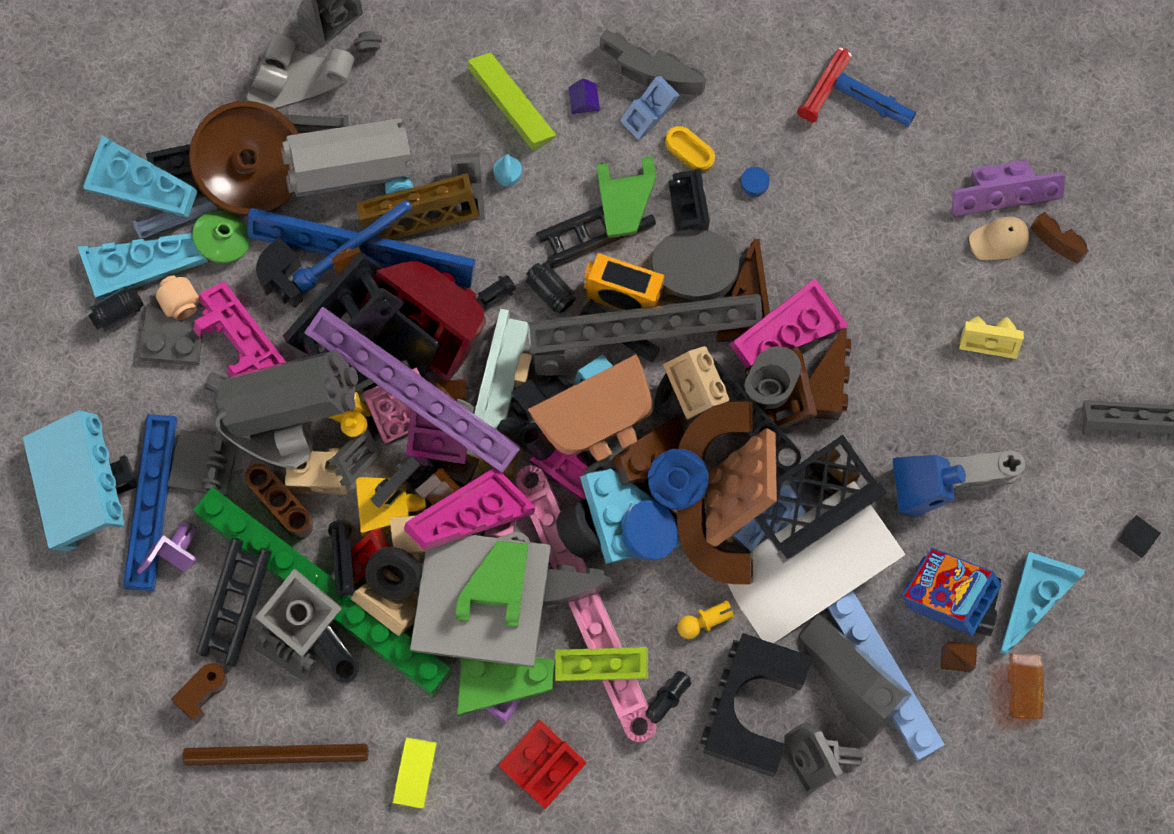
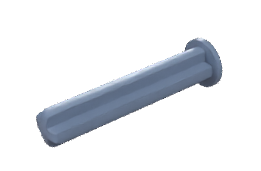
[132,197,219,239]

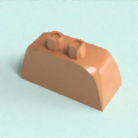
[528,354,653,462]

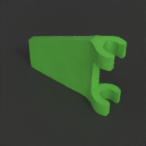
[596,157,656,238]
[456,541,528,627]

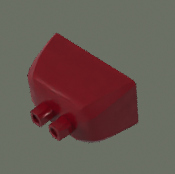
[360,261,486,381]

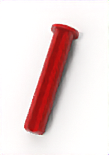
[797,47,852,123]

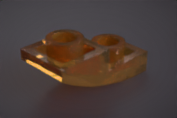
[1007,653,1044,719]

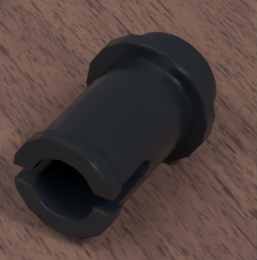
[477,275,516,309]

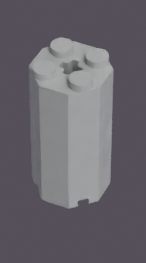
[281,118,412,197]

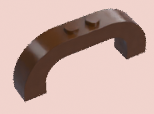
[672,401,753,585]

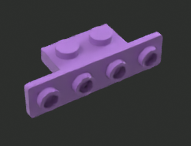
[952,160,1065,216]

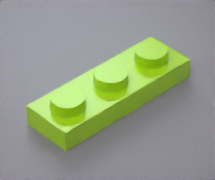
[555,647,649,682]

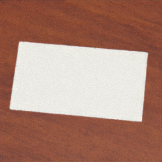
[727,481,905,643]

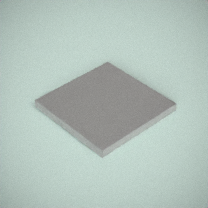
[410,535,551,668]

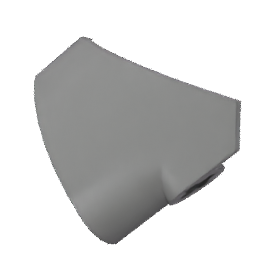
[216,408,313,469]

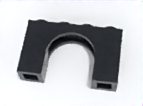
[700,633,813,777]

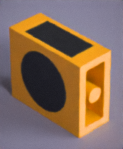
[584,253,665,311]

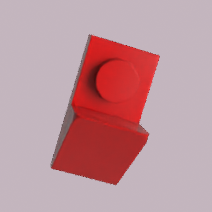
[351,529,392,586]

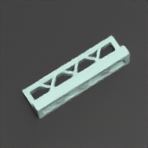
[474,309,528,431]

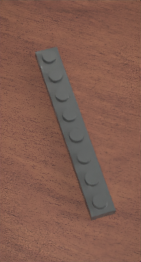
[527,294,762,354]

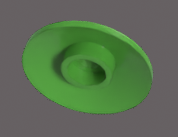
[192,211,250,263]

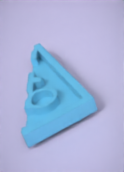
[999,552,1085,655]

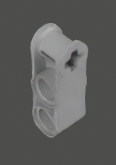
[946,450,1025,492]

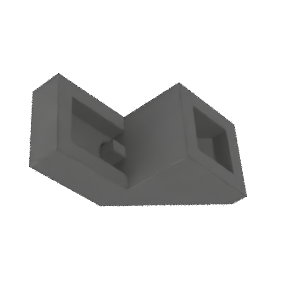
[450,152,485,220]

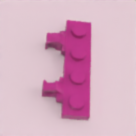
[193,281,286,376]
[530,449,588,500]

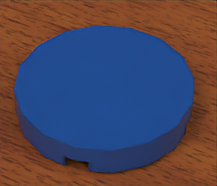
[648,449,709,509]
[621,500,678,561]

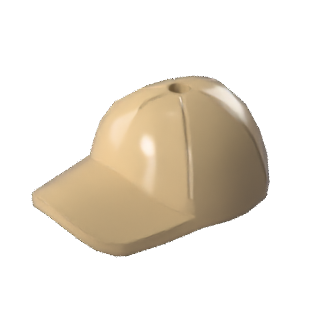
[969,217,1030,261]

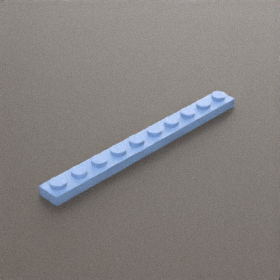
[779,484,945,761]

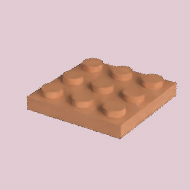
[706,428,777,547]

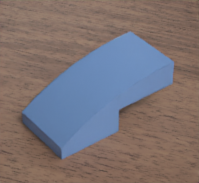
[620,76,680,140]
[731,494,793,552]

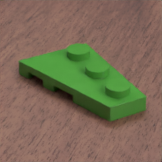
[457,658,554,716]

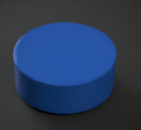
[740,167,770,197]

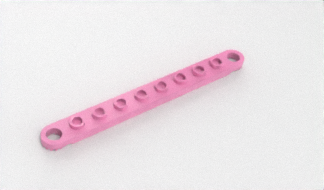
[516,465,656,743]

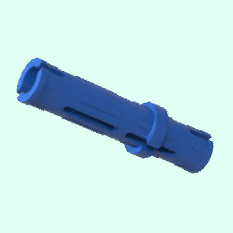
[834,72,917,128]

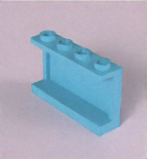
[23,410,124,551]

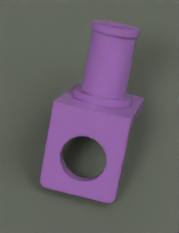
[136,523,197,574]

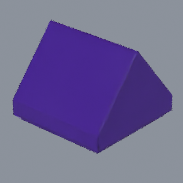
[569,78,600,114]

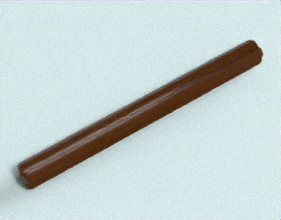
[182,744,369,766]

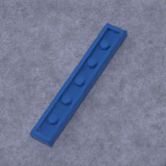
[123,414,178,591]

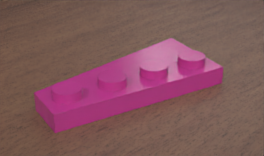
[729,279,849,368]
[404,468,536,550]

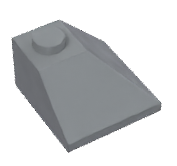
[255,569,342,657]

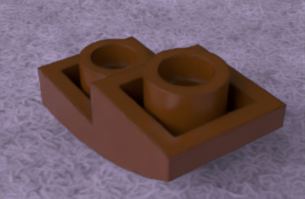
[1030,212,1089,263]

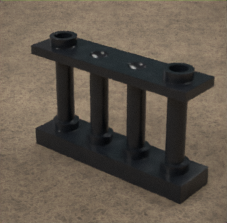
[283,251,404,356]

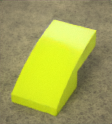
[393,737,437,809]

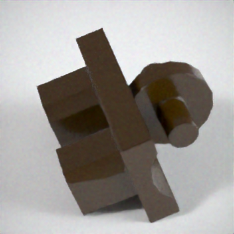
[808,448,861,497]

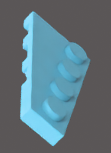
[83,135,197,217]
[78,233,208,301]

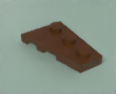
[612,416,684,486]

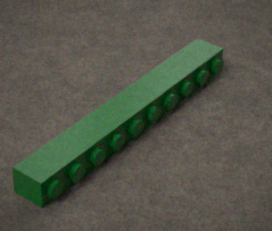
[193,487,452,698]

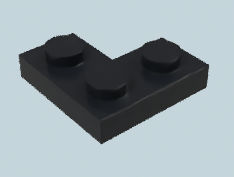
[370,456,438,509]

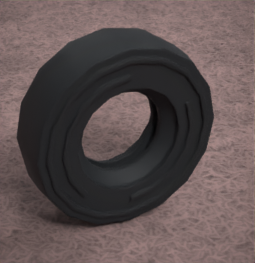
[654,373,683,419]
[365,547,421,600]

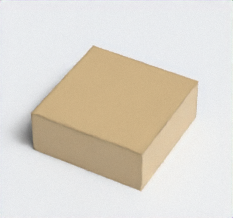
[514,353,532,389]

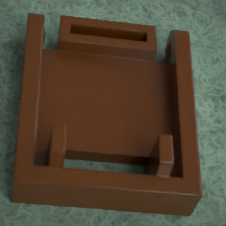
[745,348,817,432]

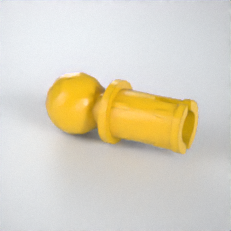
[677,600,735,639]

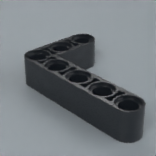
[713,359,801,479]

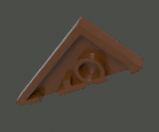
[716,239,770,342]

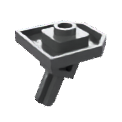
[784,722,863,795]

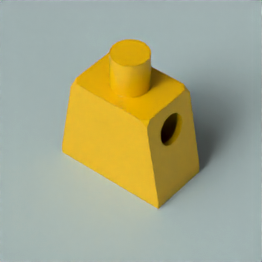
[356,477,426,538]

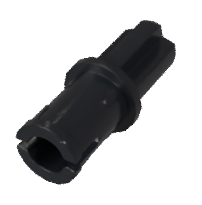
[645,671,692,724]

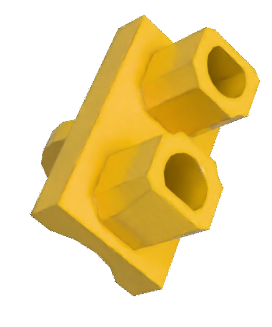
[328,392,371,438]

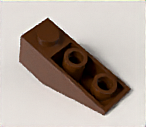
[809,328,851,420]

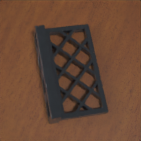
[754,435,887,564]

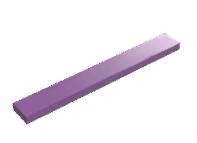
[304,307,520,473]

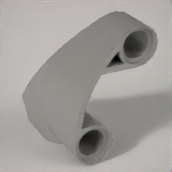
[246,35,355,109]

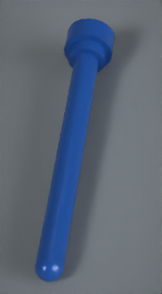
[292,201,411,293]

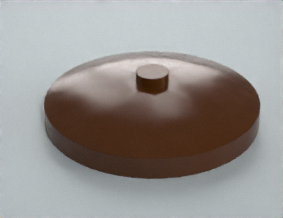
[189,101,299,216]

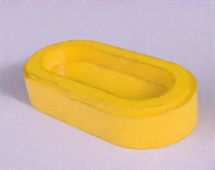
[665,126,715,173]

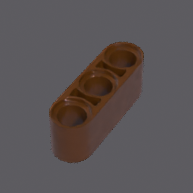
[244,463,313,539]

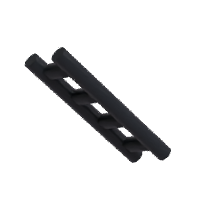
[535,206,656,268]
[196,537,272,667]

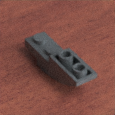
[600,29,707,94]
[543,565,612,605]

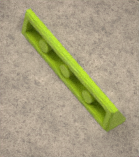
[468,53,557,152]

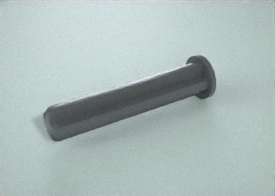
[283,114,349,133]

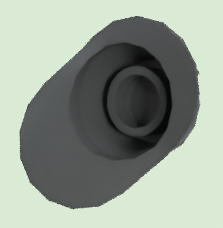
[744,346,802,412]

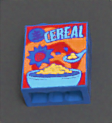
[902,547,1002,636]

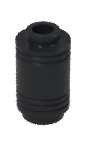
[526,263,576,314]
[88,286,144,332]

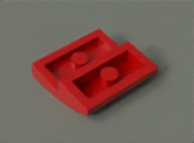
[497,719,587,809]

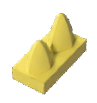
[959,316,1024,359]

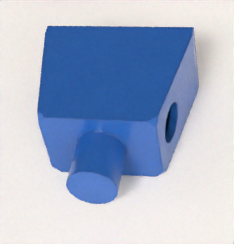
[892,455,966,517]

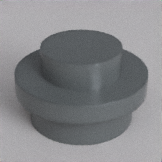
[354,31,382,53]

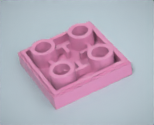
[362,368,420,444]

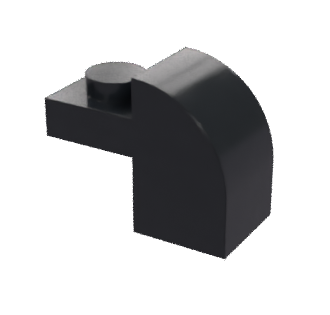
[256,237,303,308]

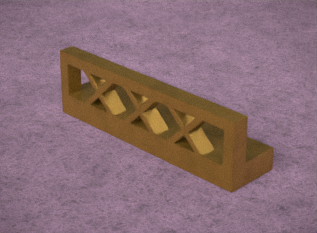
[356,173,479,240]

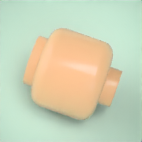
[156,276,199,321]

